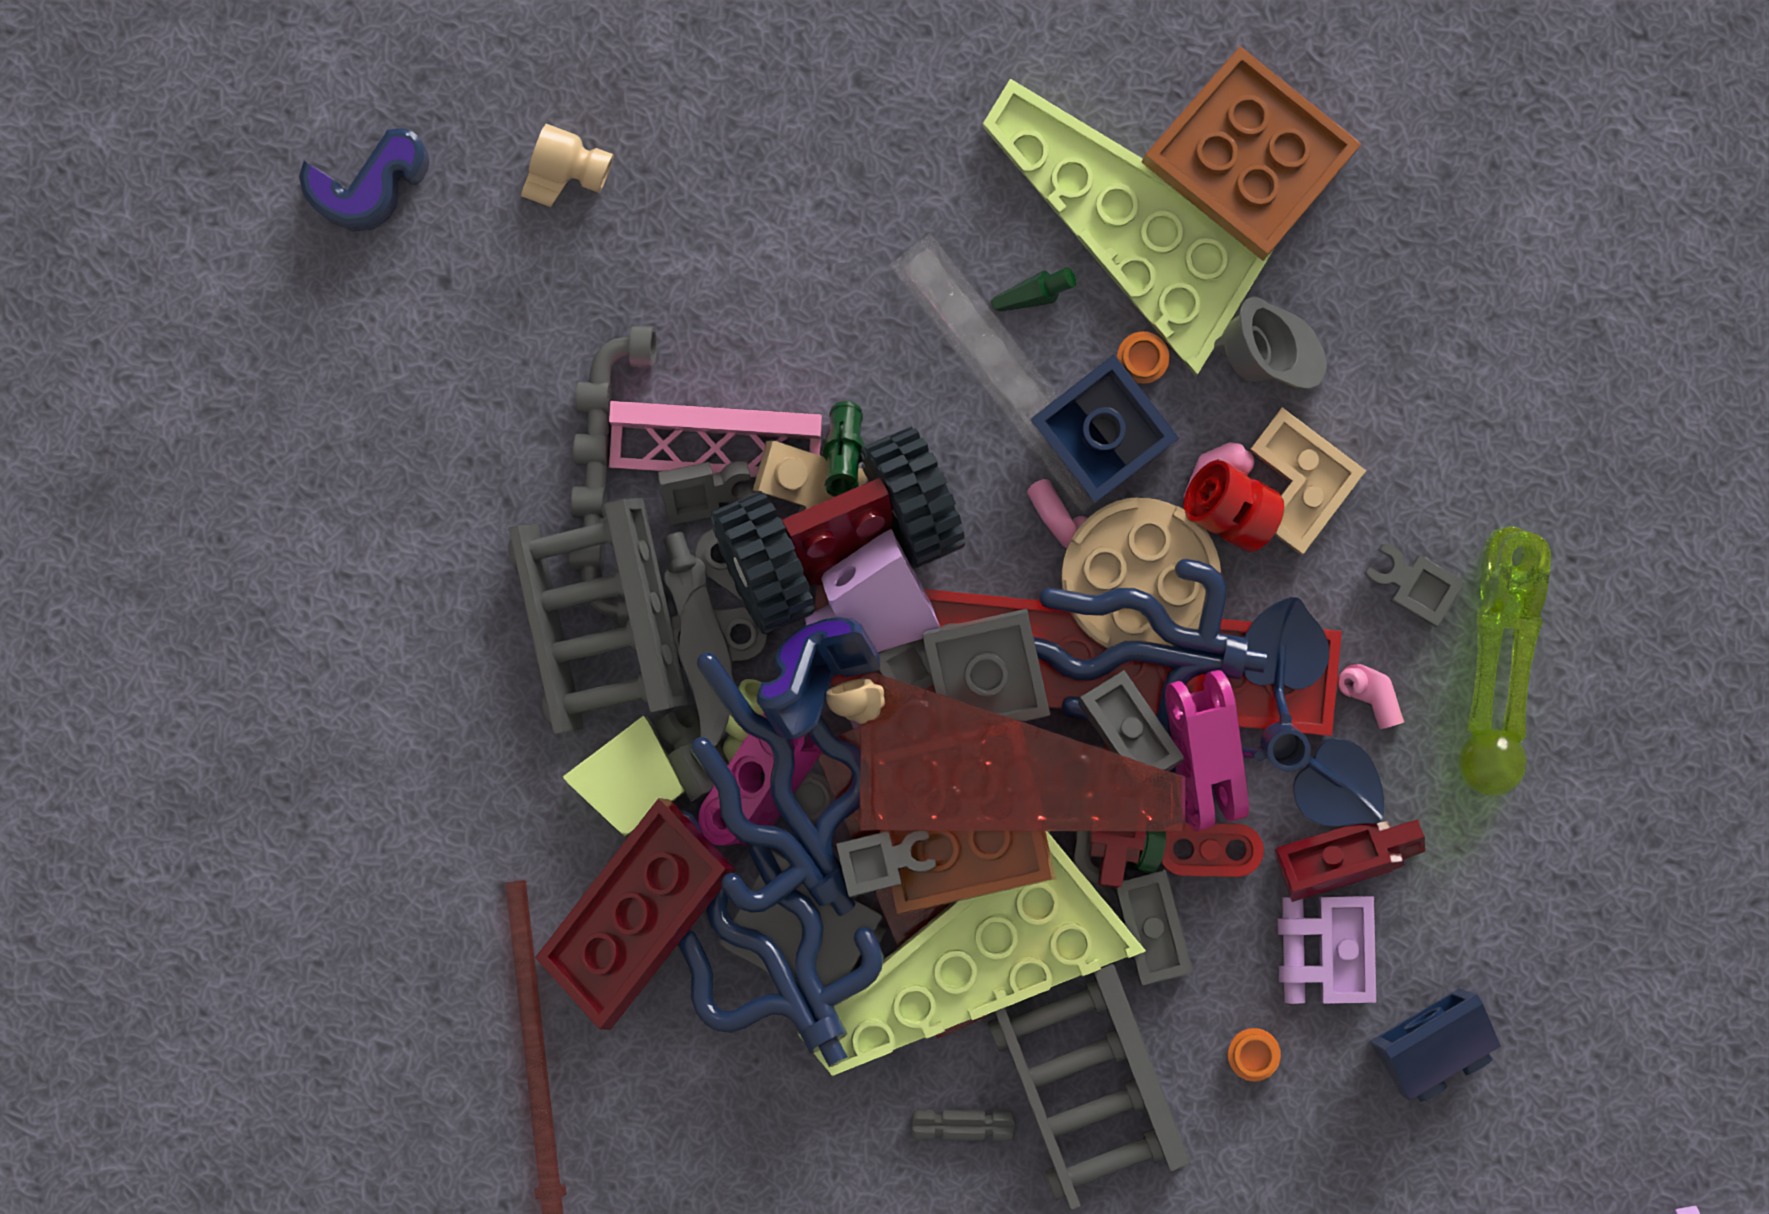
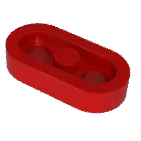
[1161,823,1264,877]

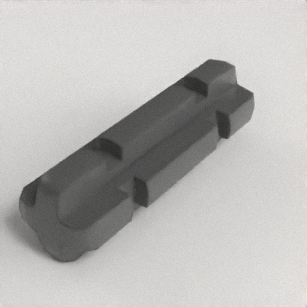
[912,1109,1015,1141]

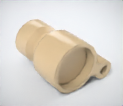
[521,124,614,207]

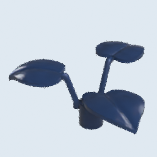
[1151,597,1384,827]

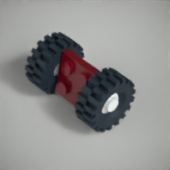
[710,426,965,635]

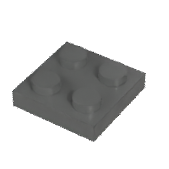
[922,609,1050,737]

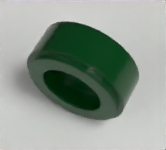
[1128,819,1166,873]

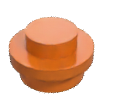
[1117,331,1169,384]
[1227,1028,1281,1081]

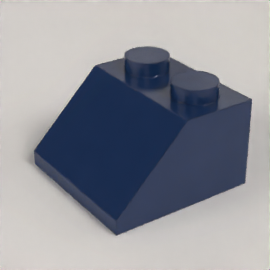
[1030,355,1179,503]
[1370,988,1501,1102]

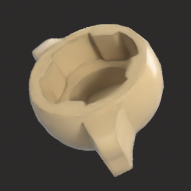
[826,679,885,724]

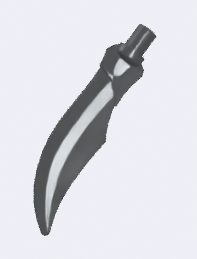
[663,532,733,748]

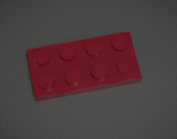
[535,798,736,1030]

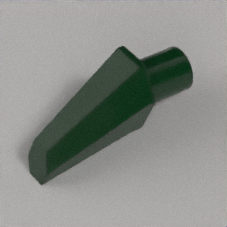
[991,267,1076,312]

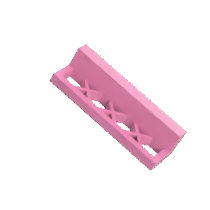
[609,401,822,478]

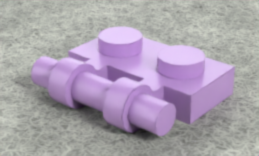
[1277,896,1376,1004]

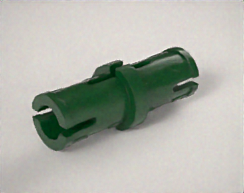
[823,401,865,497]

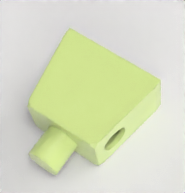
[563,716,685,836]

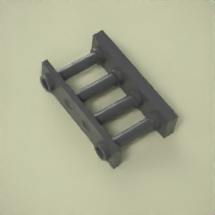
[508,498,689,734]
[988,963,1191,1210]

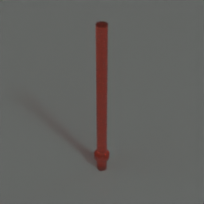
[505,880,567,1214]

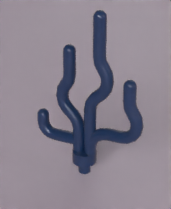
[1033,559,1267,733]
[691,652,873,916]
[678,811,883,1068]

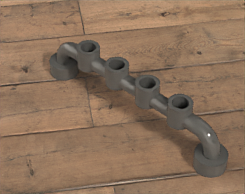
[569,326,657,628]

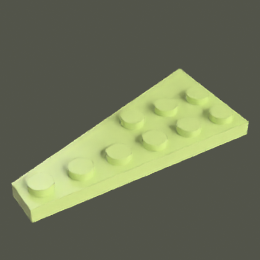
[982,79,1274,377]
[797,829,1146,1076]

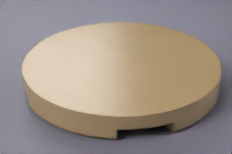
[1061,497,1221,649]

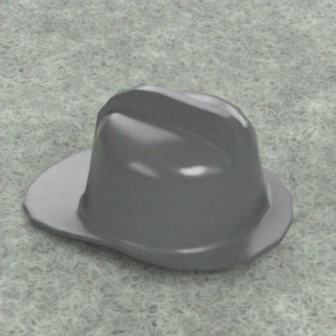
[1214,296,1327,390]

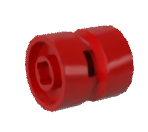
[1183,459,1284,553]

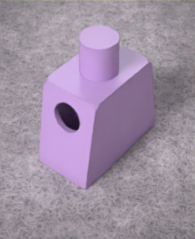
[804,529,940,652]

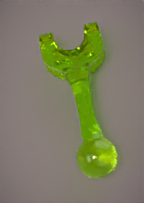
[1459,526,1551,796]

